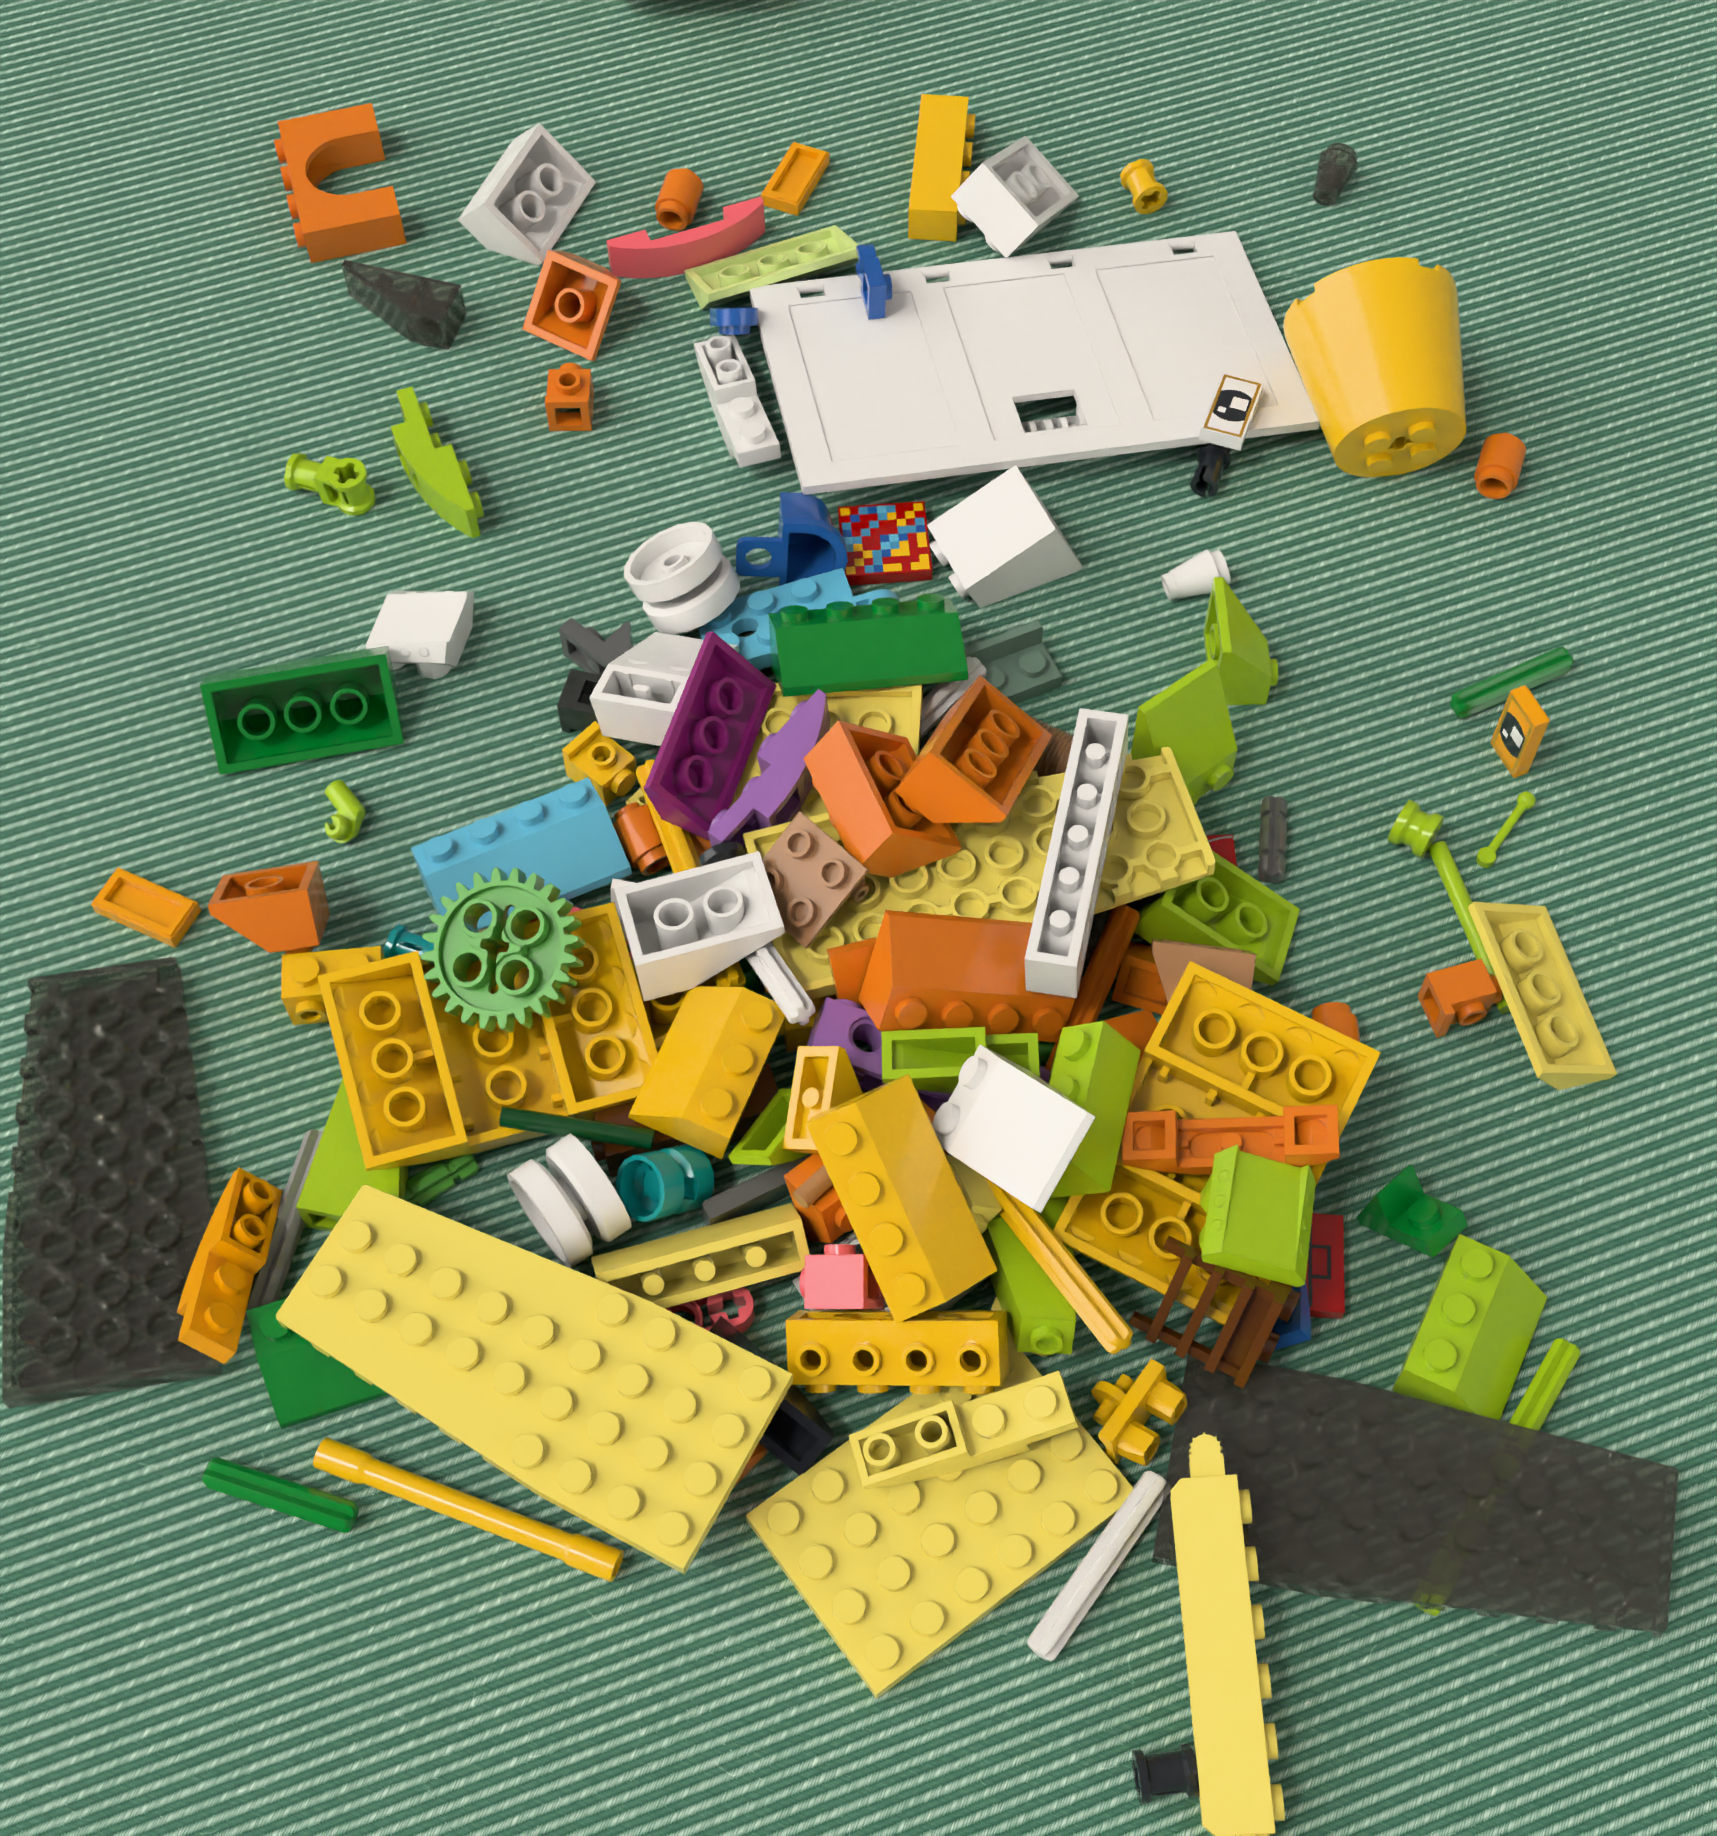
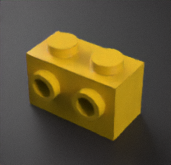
[281,946,385,1025]

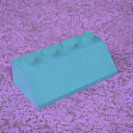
[411,778,632,930]

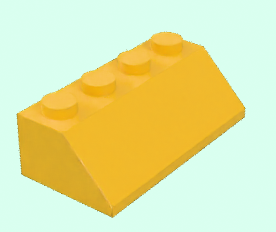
[806,1074,997,1324]

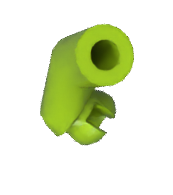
[325,780,365,844]

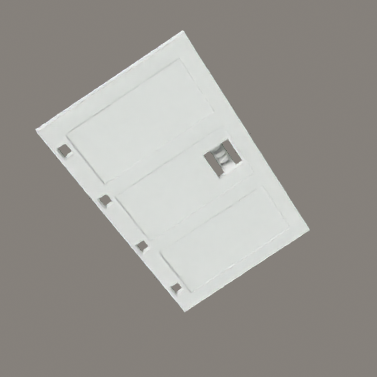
[749,231,1319,495]

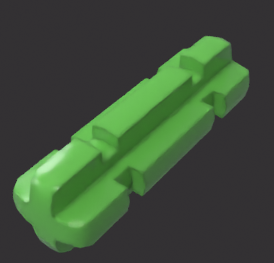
[404,1154,479,1207]

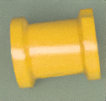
[1120,159,1168,214]

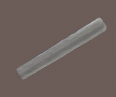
[245,1129,323,1317]

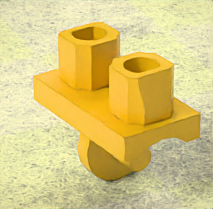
[1091,1358,1188,1466]

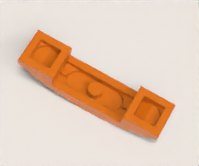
[1122,1105,1340,1175]

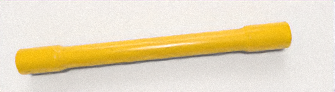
[313,1437,624,1582]

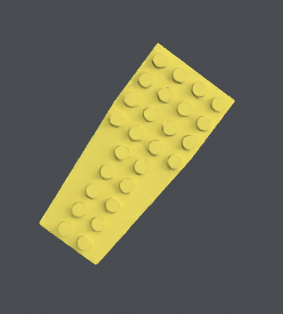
[743,747,1215,1000]
[276,1185,793,1574]

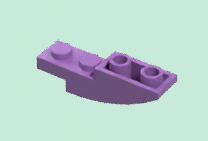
[707,689,830,848]

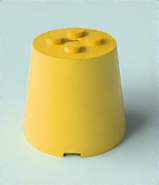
[1284,257,1466,478]

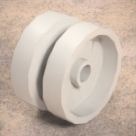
[624,522,740,634]
[507,1133,632,1268]

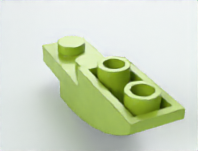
[390,386,484,538]

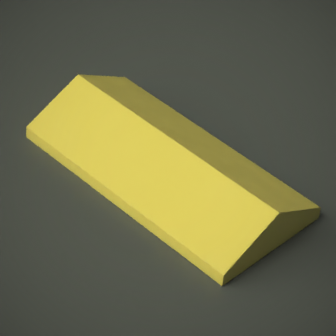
[1468,902,1617,1090]

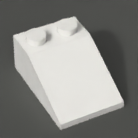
[951,136,1079,258]
[614,851,785,1002]
[933,1045,1095,1213]

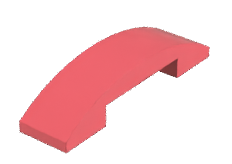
[606,196,765,278]

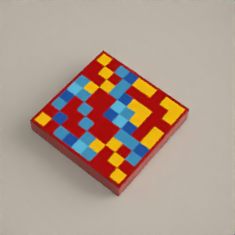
[838,501,933,586]

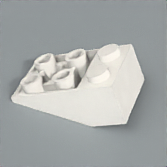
[589,632,740,746]

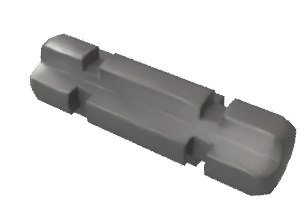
[1258,795,1287,883]

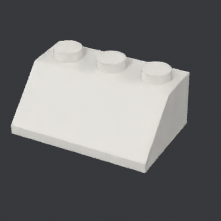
[458,123,596,265]

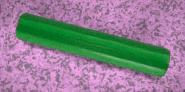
[1449,647,1574,718]
[202,1457,359,1533]

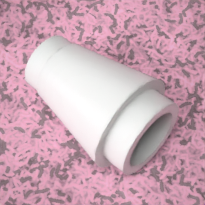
[1161,549,1231,600]

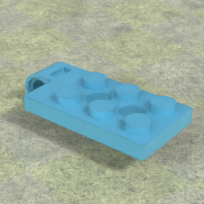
[698,568,900,670]

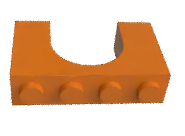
[274,103,407,263]

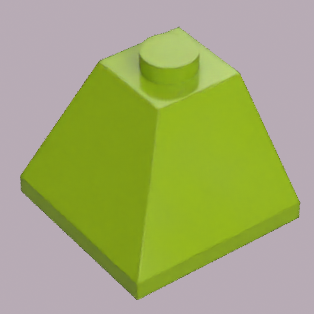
[1203,577,1278,705]

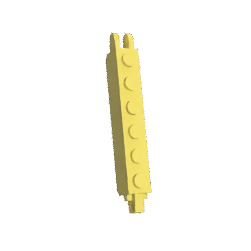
[1170,1432,1285,1836]

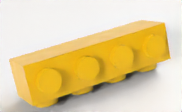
[785,1310,1009,1394]

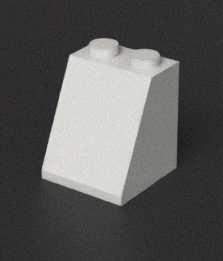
[927,465,1083,608]

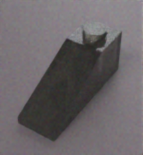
[341,260,467,350]

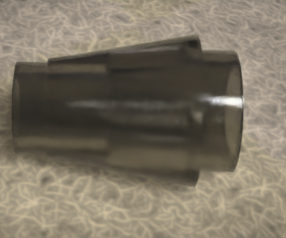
[1313,143,1358,206]

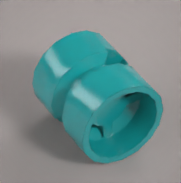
[616,1144,714,1222]

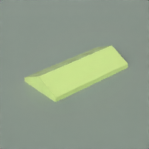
[684,225,859,310]

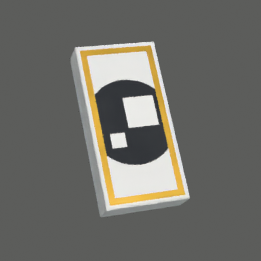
[1198,372,1264,451]

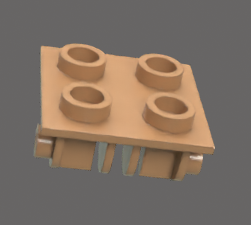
[762,811,869,949]

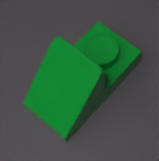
[1357,1164,1468,1258]

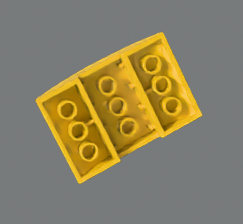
[317,902,658,1171]
[1053,961,1381,1326]

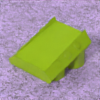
[1199,1144,1316,1287]

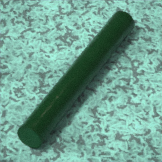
[499,1106,655,1150]

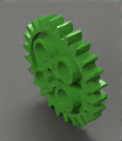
[421,867,585,1033]

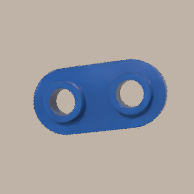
[709,307,759,335]

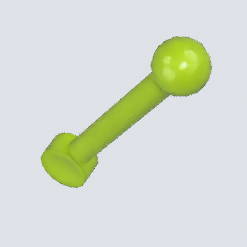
[1476,791,1536,868]

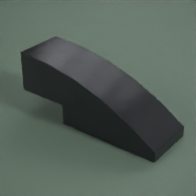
[710,1316,835,1476]

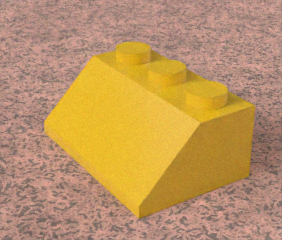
[628,986,786,1159]

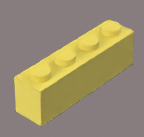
[591,1203,810,1308]

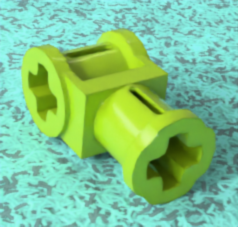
[284,452,376,516]

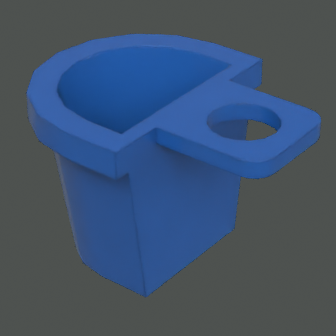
[736,492,848,586]

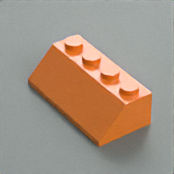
[895,675,1053,823]
[858,910,1075,1042]

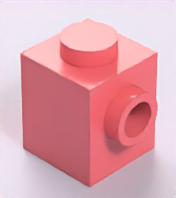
[799,1244,884,1310]

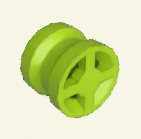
[1387,799,1444,859]

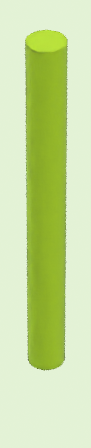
[1428,841,1510,1014]

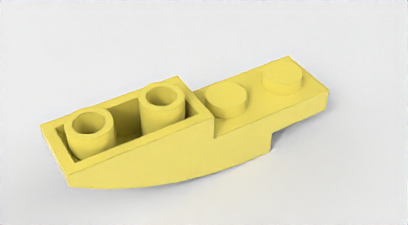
[849,1371,1079,1489]

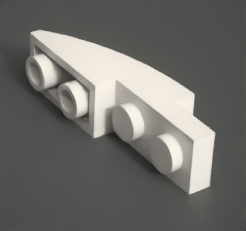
[694,335,781,468]

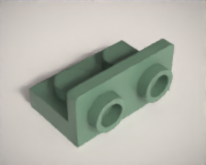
[964,621,1062,704]

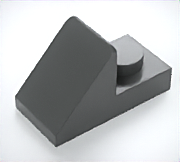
[559,618,634,675]

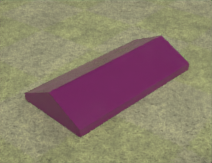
[644,631,776,841]

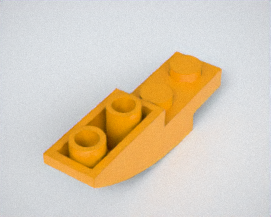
[176,1167,283,1364]

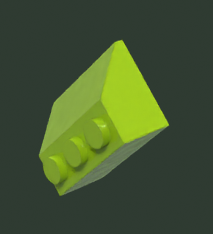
[1048,1021,1141,1198]
[1392,1234,1547,1436]

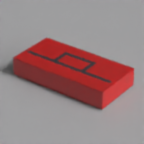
[1306,1213,1345,1319]

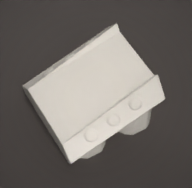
[366,591,474,679]

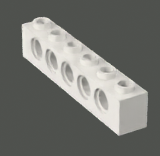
[1025,708,1129,998]

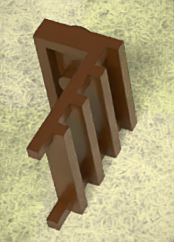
[1129,1236,1301,1389]

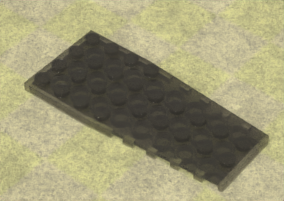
[2,957,222,1408]
[1152,1355,1678,1637]

